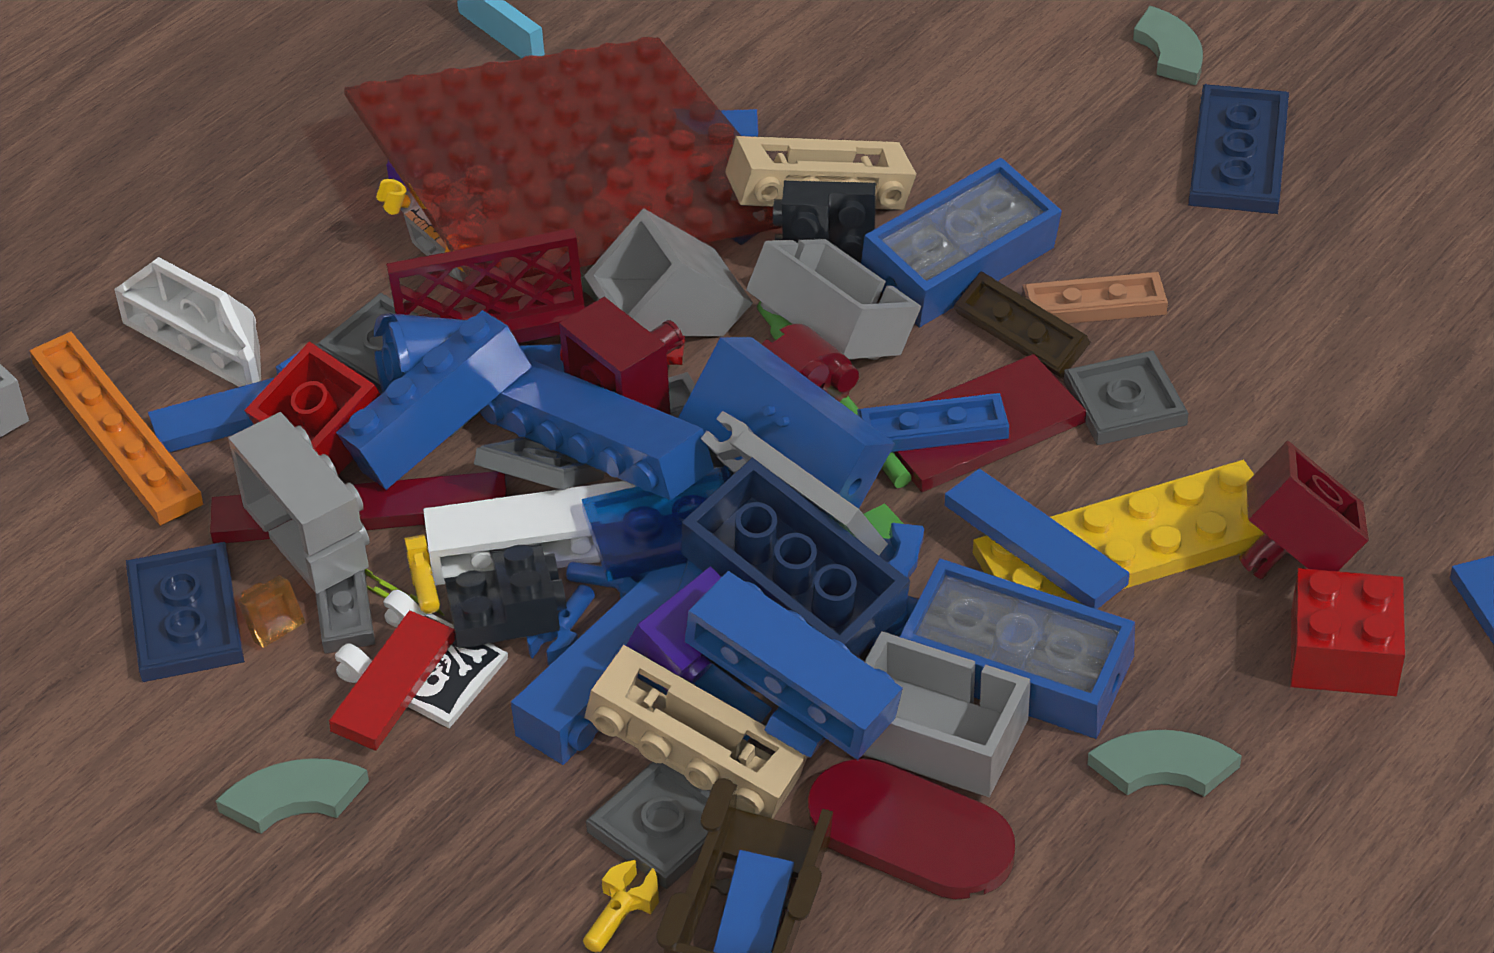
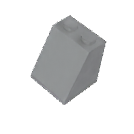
[584,208,753,336]

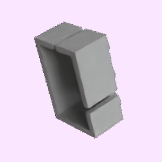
[746,239,921,360]
[228,412,370,594]
[863,631,1031,798]

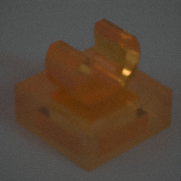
[237,575,305,648]

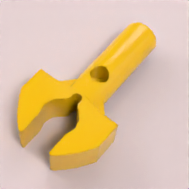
[404,534,440,614]
[583,860,659,953]

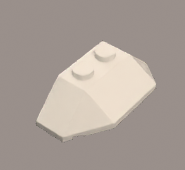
[114,257,261,387]

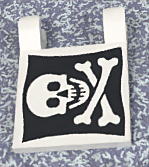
[335,590,508,728]

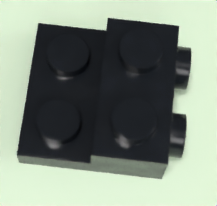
[773,180,876,263]
[444,544,567,649]

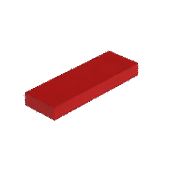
[329,610,455,751]

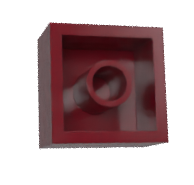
[559,297,684,415]
[1239,440,1369,579]

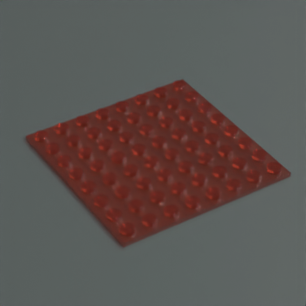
[344,37,782,287]

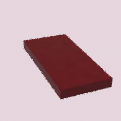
[893,354,1086,492]

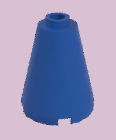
[374,313,466,392]

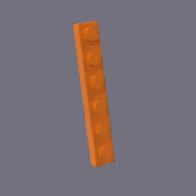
[29,331,204,526]

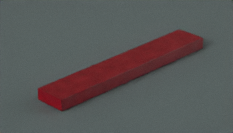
[210,471,507,544]

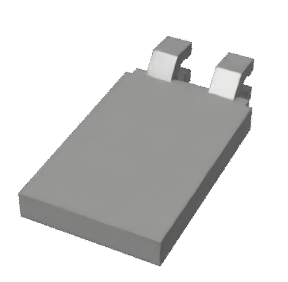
[701,411,888,555]

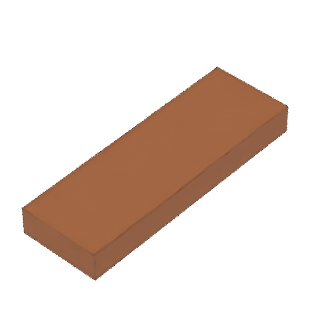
[1022,272,1168,324]

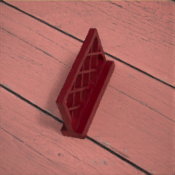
[386,228,585,343]

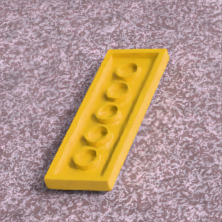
[973,459,1263,603]

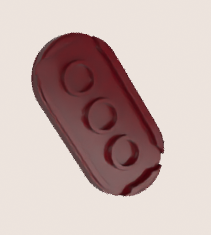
[808,759,1015,899]

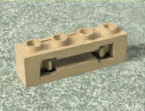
[725,136,916,210]
[584,645,807,819]

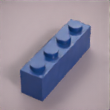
[336,310,532,490]
[685,571,903,760]

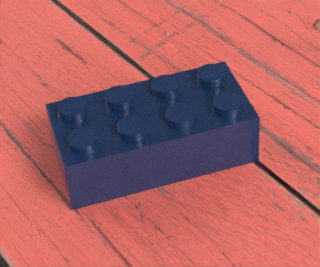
[681,457,910,658]

